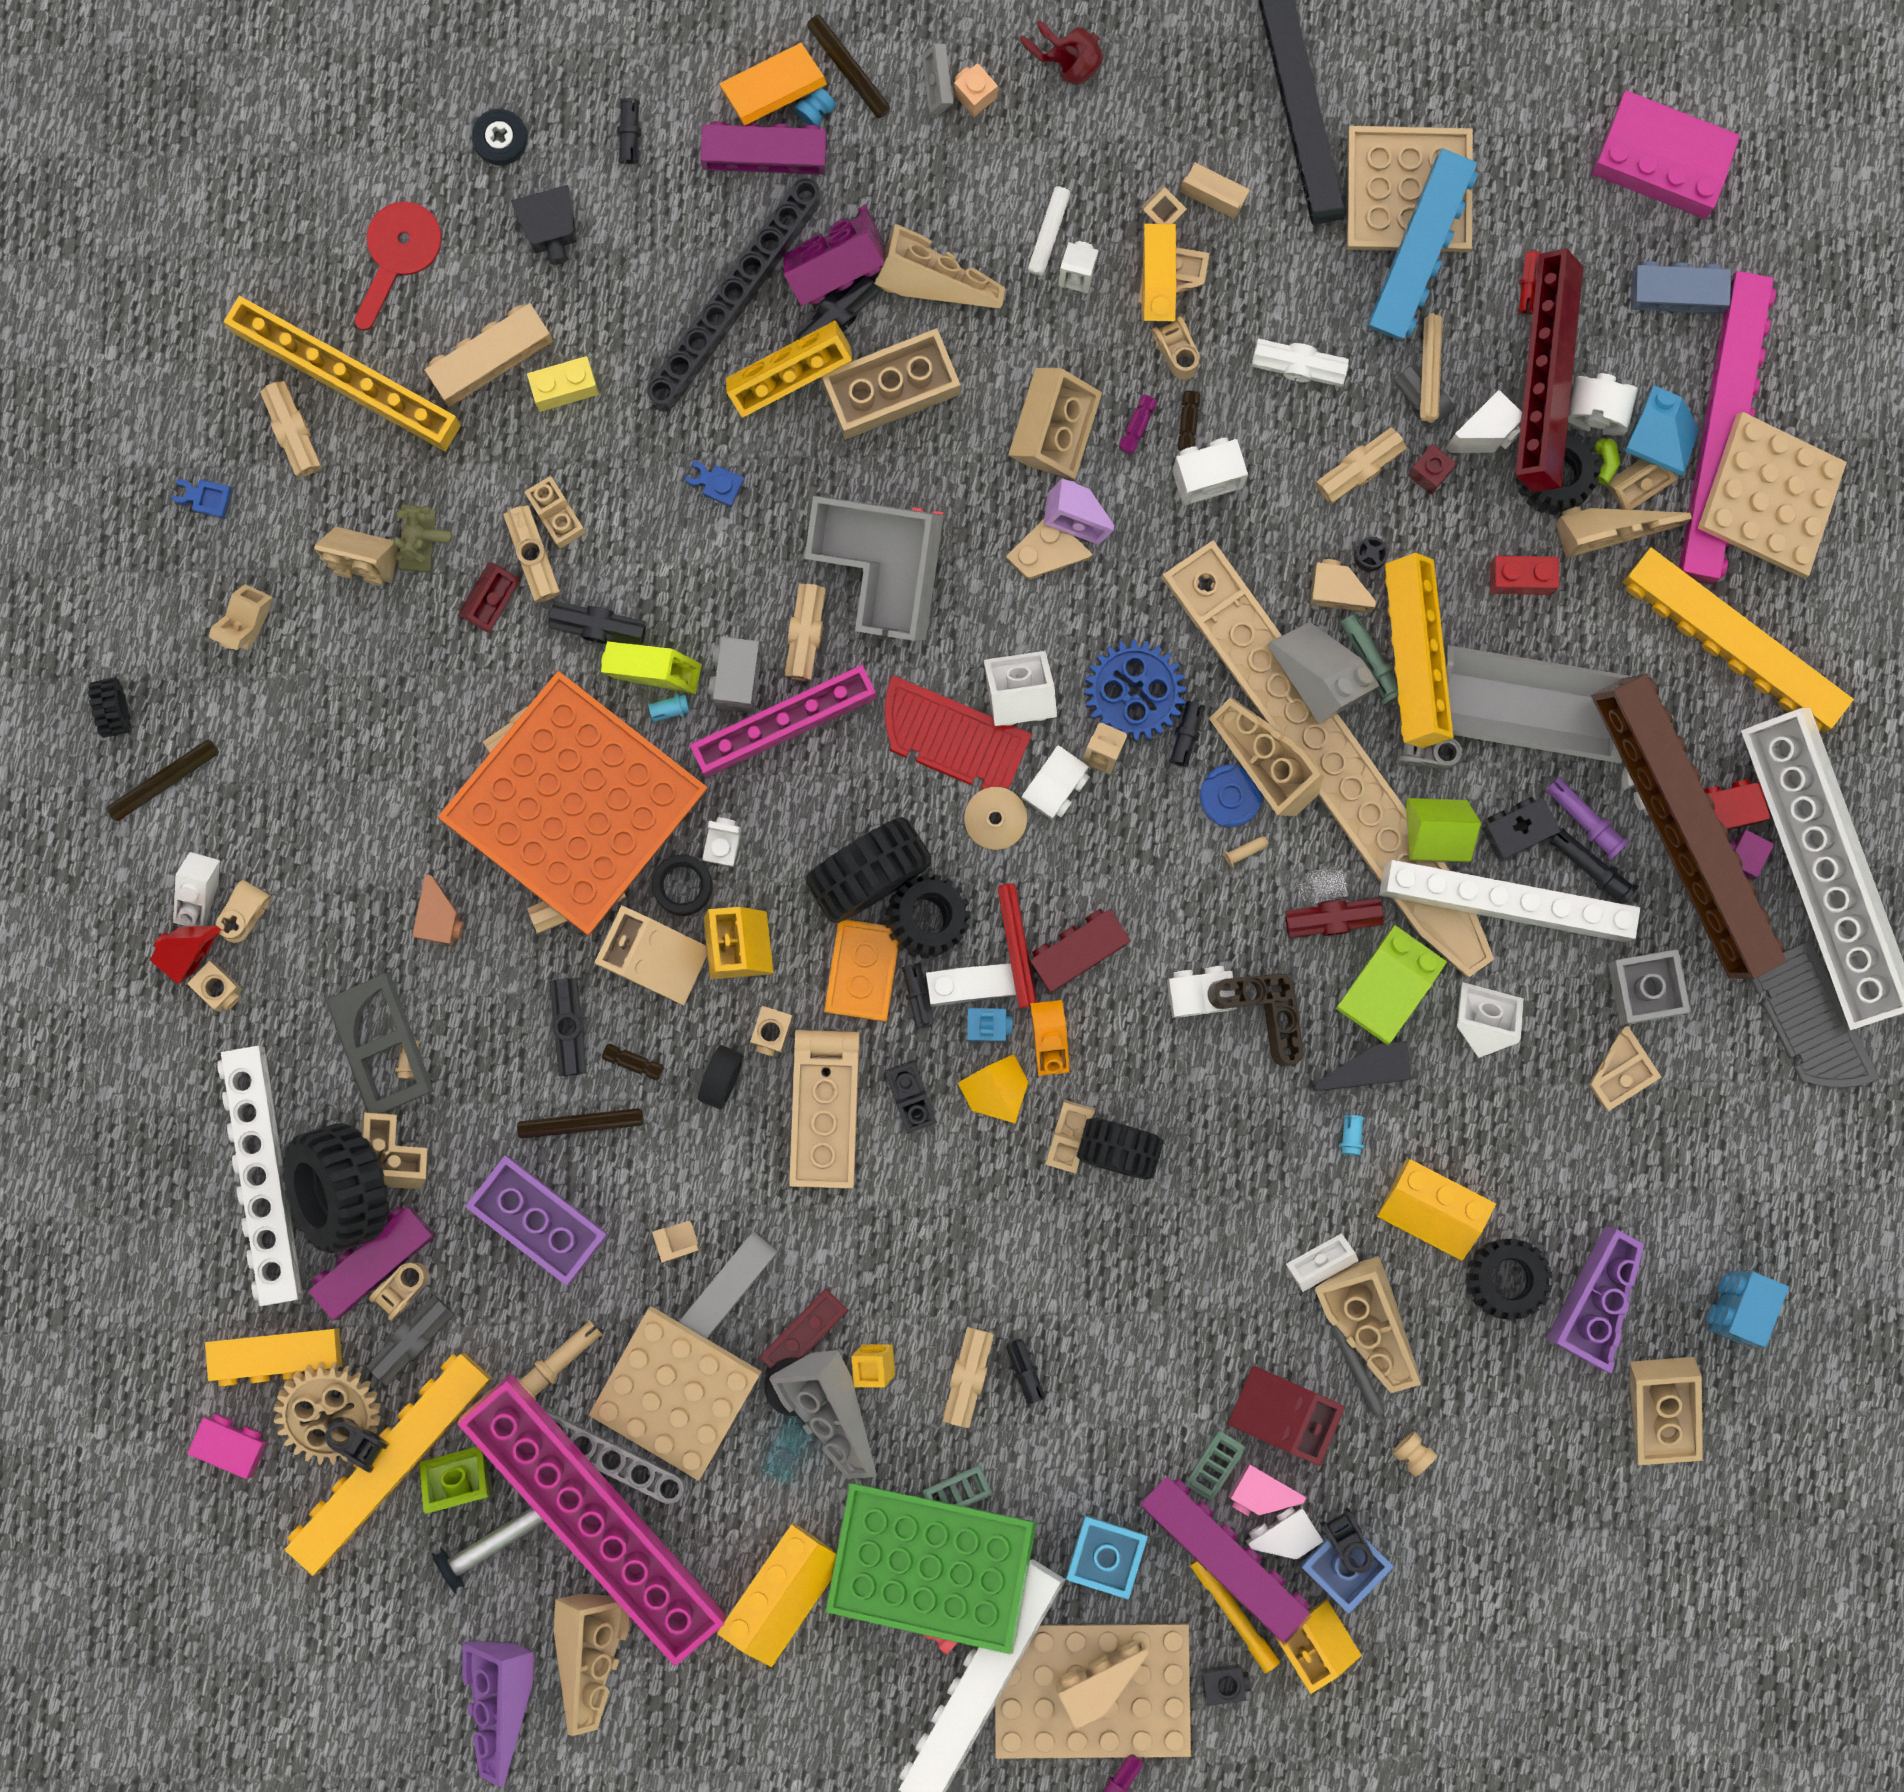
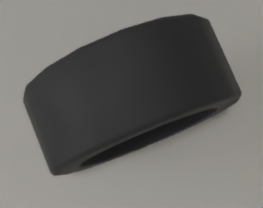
[652,854,713,916]
[697,1045,744,1110]

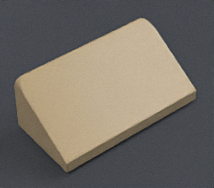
[1607,459,1677,510]

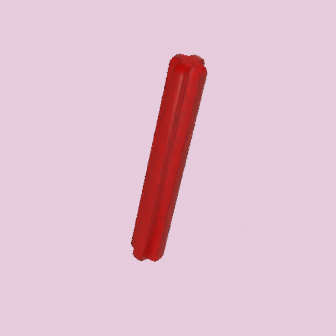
[998,883,1037,1008]

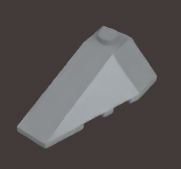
[769,1350,876,1479]

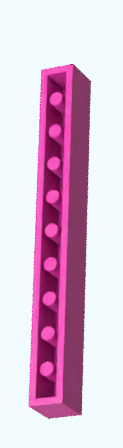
[1678,271,1776,584]

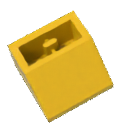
[703,907,774,980]
[1274,1599,1362,1694]

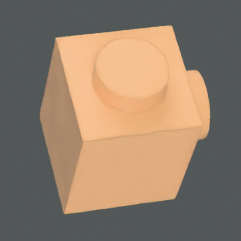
[954,63,998,117]

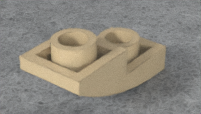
[524,476,586,549]

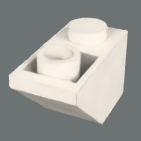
[173,852,220,927]
[1246,1506,1324,1559]

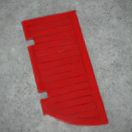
[885,675,1032,790]

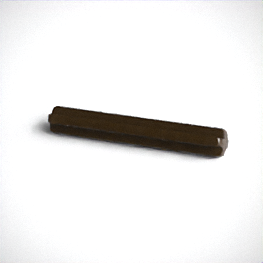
[807,14,890,118]
[106,739,219,821]
[517,1108,644,1139]

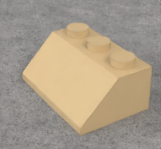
[1008,368,1102,480]

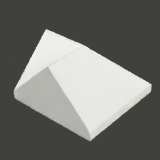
[1457,982,1524,1058]

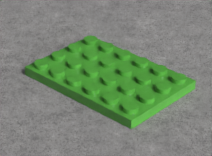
[826,1483,1037,1654]

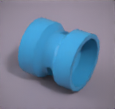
[793,88,836,126]

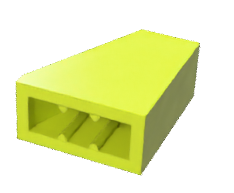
[601,641,702,694]

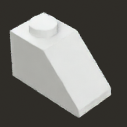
[1058,241,1099,293]

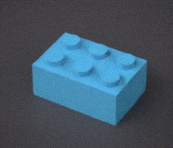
[1706,1271,1789,1348]

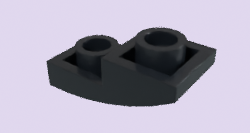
[884,1060,937,1134]

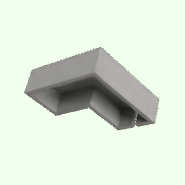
[804,496,944,641]

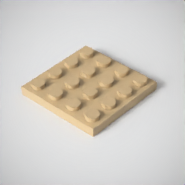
[1347,126,1473,252]
[1698,412,1847,578]
[589,1306,762,1481]

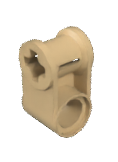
[1151,316,1200,380]
[216,880,271,943]
[369,1262,429,1322]

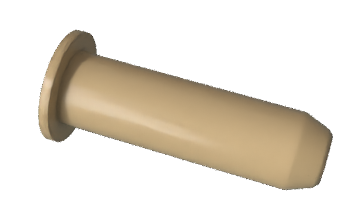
[1223,836,1269,868]

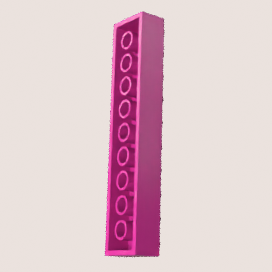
[457,1373,726,1666]

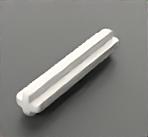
[1028,186,1070,276]

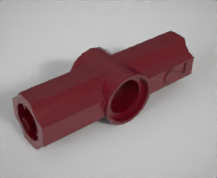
[1285,898,1384,938]

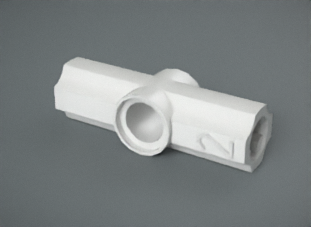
[1251,339,1349,387]

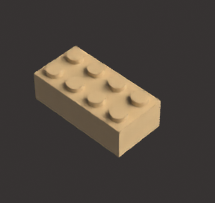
[821,328,961,440]

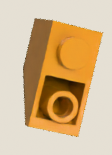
[1030,1000,1070,1076]

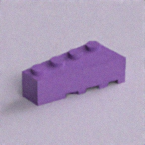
[1546,1227,1644,1374]

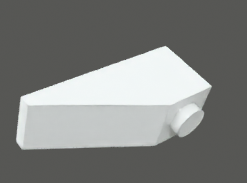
[926,963,1016,1007]

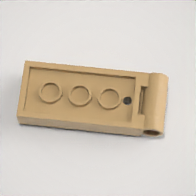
[789,1030,860,1189]

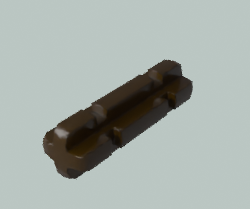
[1178,390,1200,451]
[602,1044,664,1080]

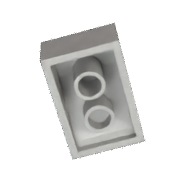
[1267,622,1380,724]

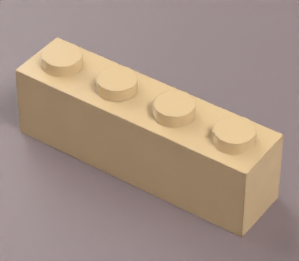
[424,303,554,408]

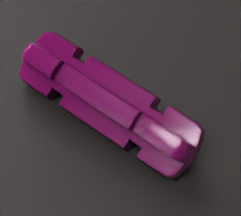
[1119,394,1157,455]

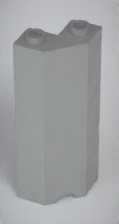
[1445,645,1631,763]

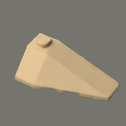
[874,224,1005,308]
[1556,507,1692,558]
[554,1593,630,1736]

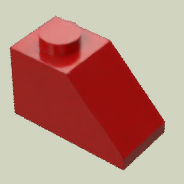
[149,926,222,984]

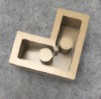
[360,1113,427,1190]

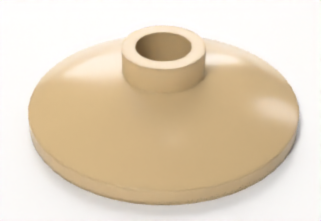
[964,787,1027,850]

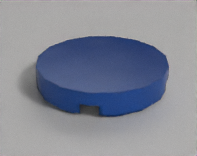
[1199,764,1263,828]

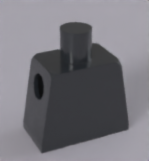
[511,185,577,265]

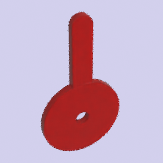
[355,202,442,331]

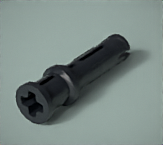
[1550,828,1639,904]

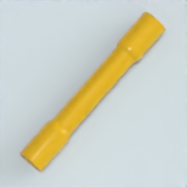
[1189,1560,1280,1673]

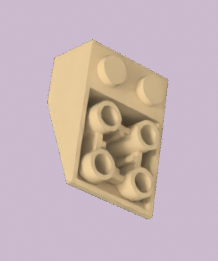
[314,526,400,586]
[594,905,708,1006]
[1056,1640,1149,1730]

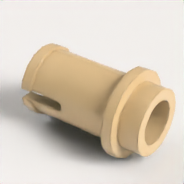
[395,1040,420,1080]

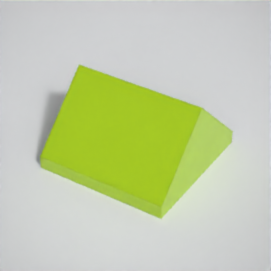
[1406,798,1481,863]
[419,1447,494,1514]

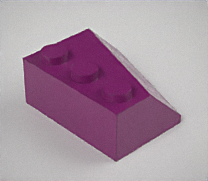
[784,204,885,306]

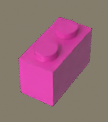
[187,1413,268,1479]

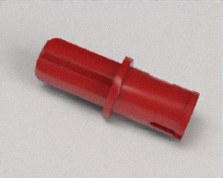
[1518,251,1542,315]

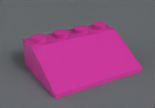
[1591,90,1740,219]

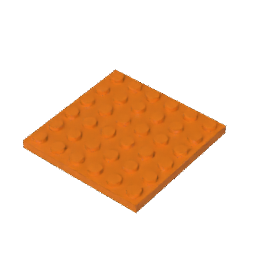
[438,671,708,937]

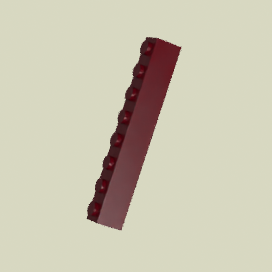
[1515,248,1583,493]

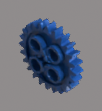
[1084,640,1186,743]

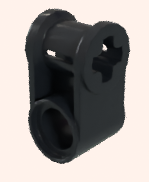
[325,1417,389,1473]
[1319,1507,1373,1573]

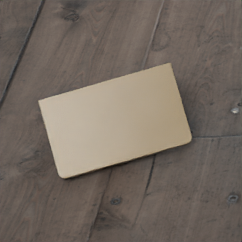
[1180,163,1250,219]

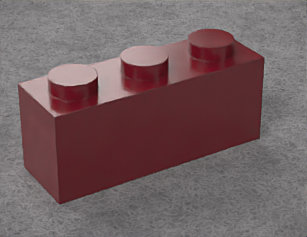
[1030,908,1131,994]

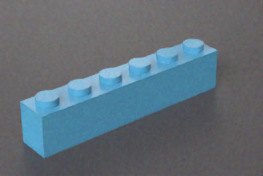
[1366,148,1478,341]

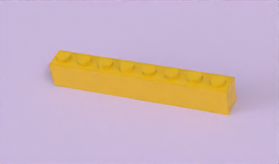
[223,295,461,452]
[1622,547,1854,733]
[284,1353,493,1576]

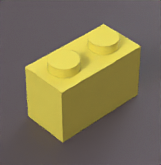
[527,356,599,412]

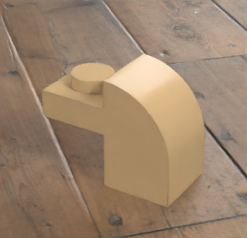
[209,584,273,650]

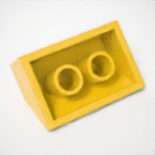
[1376,1159,1496,1261]

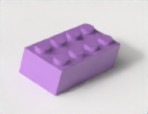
[465,1156,610,1286]

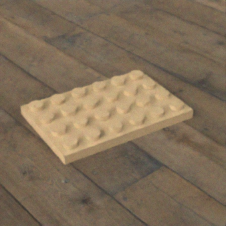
[995,1623,1191,1759]

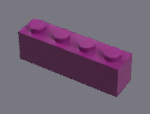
[700,121,827,175]
[308,1206,436,1321]

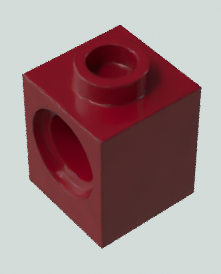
[1408,444,1457,495]

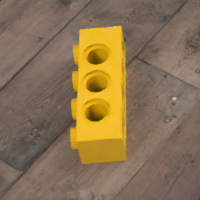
[726,321,852,418]

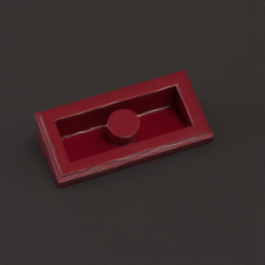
[458,562,521,633]

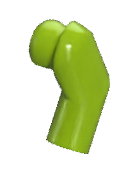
[1595,438,1620,486]

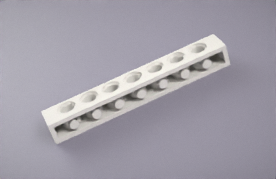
[218,1046,304,1306]

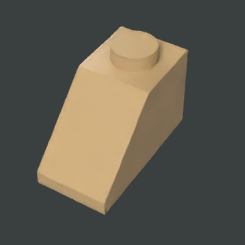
[1309,559,1376,613]

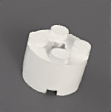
[1568,373,1638,436]

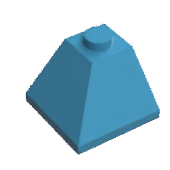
[1625,385,1699,476]

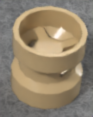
[1392,1431,1438,1477]

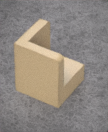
[652,1221,700,1263]

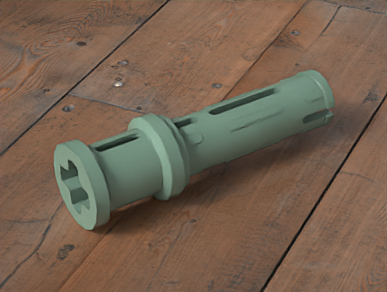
[1340,613,1399,706]

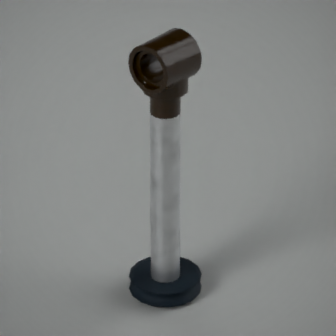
[432,1471,606,1594]

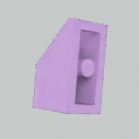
[1044,479,1114,545]

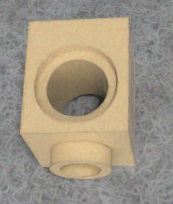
[187,961,243,1012]
[750,1006,794,1057]

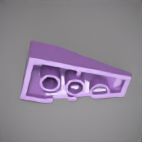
[462,1641,534,1787]

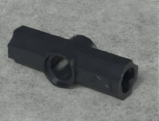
[794,275,880,340]
[548,601,647,645]
[549,978,587,1076]

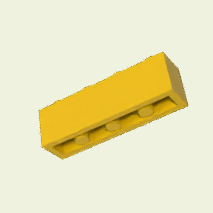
[205,1328,343,1386]

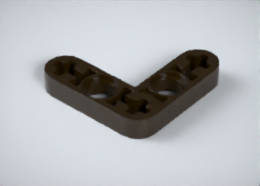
[1207,974,1303,1067]

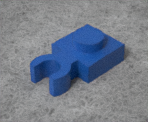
[685,461,744,508]
[172,479,232,519]

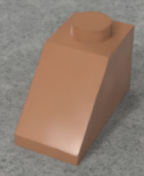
[412,874,464,946]

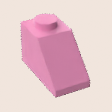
[1228,1463,1306,1516]

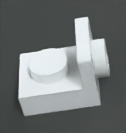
[702,817,741,867]

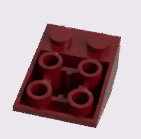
[1227,1365,1346,1466]

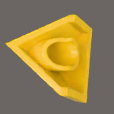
[958,1054,1028,1124]

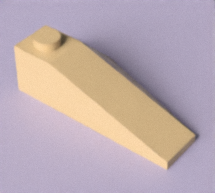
[1209,698,1324,816]
[1315,1256,1421,1393]

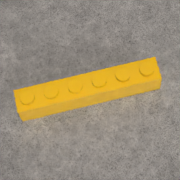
[1385,553,1454,748]

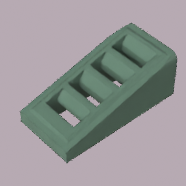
[1185,1429,1246,1502]
[918,1465,993,1507]

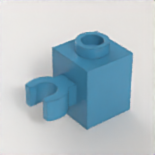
[967,1008,1012,1043]

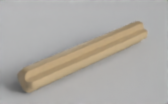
[1420,313,1443,423]

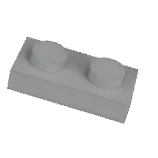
[922,43,954,114]

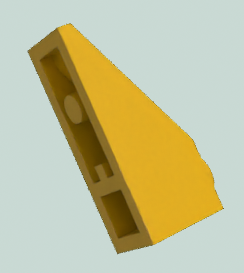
[1141,223,1176,321]

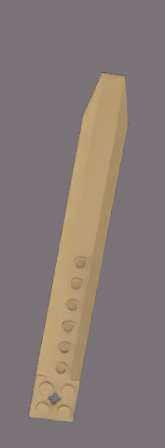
[1161,540,1494,978]

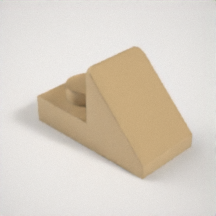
[1082,723,1127,775]

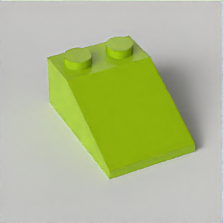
[1336,925,1447,1045]

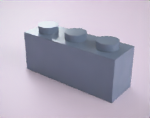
[1631,261,1731,314]

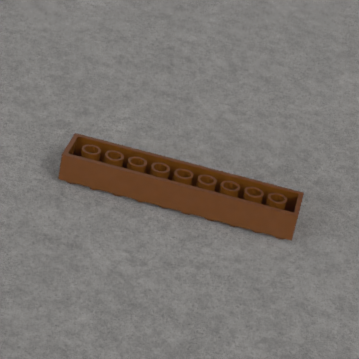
[1591,673,1787,979]

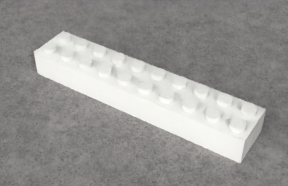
[1741,707,1904,1030]

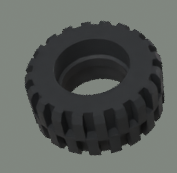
[806,817,932,923]
[282,1123,389,1253]

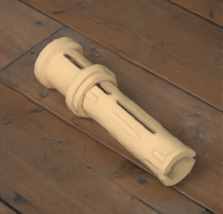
[517,1320,603,1400]

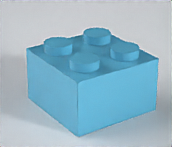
[1066,1515,1148,1600]

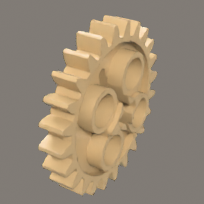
[274,1362,381,1465]

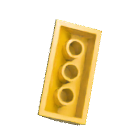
[716,1522,837,1667]

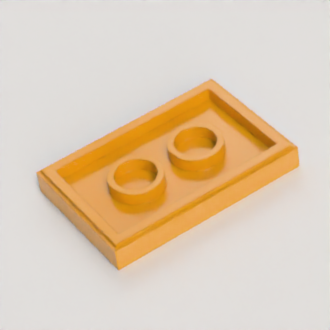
[719,43,827,126]
[824,919,899,1022]

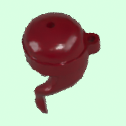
[1020,20,1103,85]

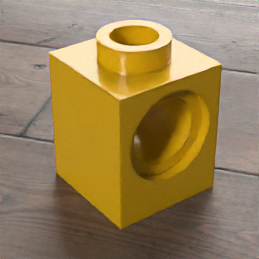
[851,1344,895,1388]

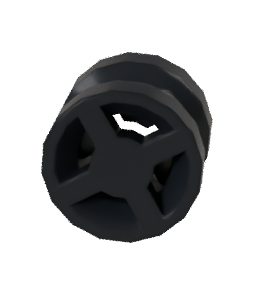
[1354,537,1388,572]

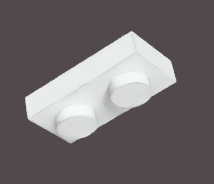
[1286,1233,1359,1292]

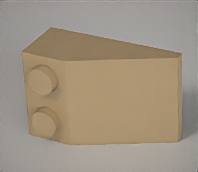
[1629,1357,1703,1465]

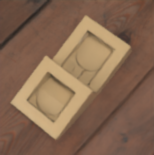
[1045,1100,1095,1174]

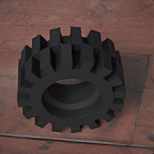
[88,677,131,738]

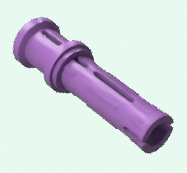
[1545,777,1630,861]

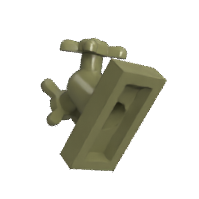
[394,504,453,573]

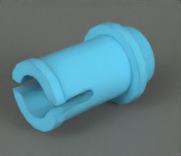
[648,693,690,723]
[1339,1115,1365,1156]

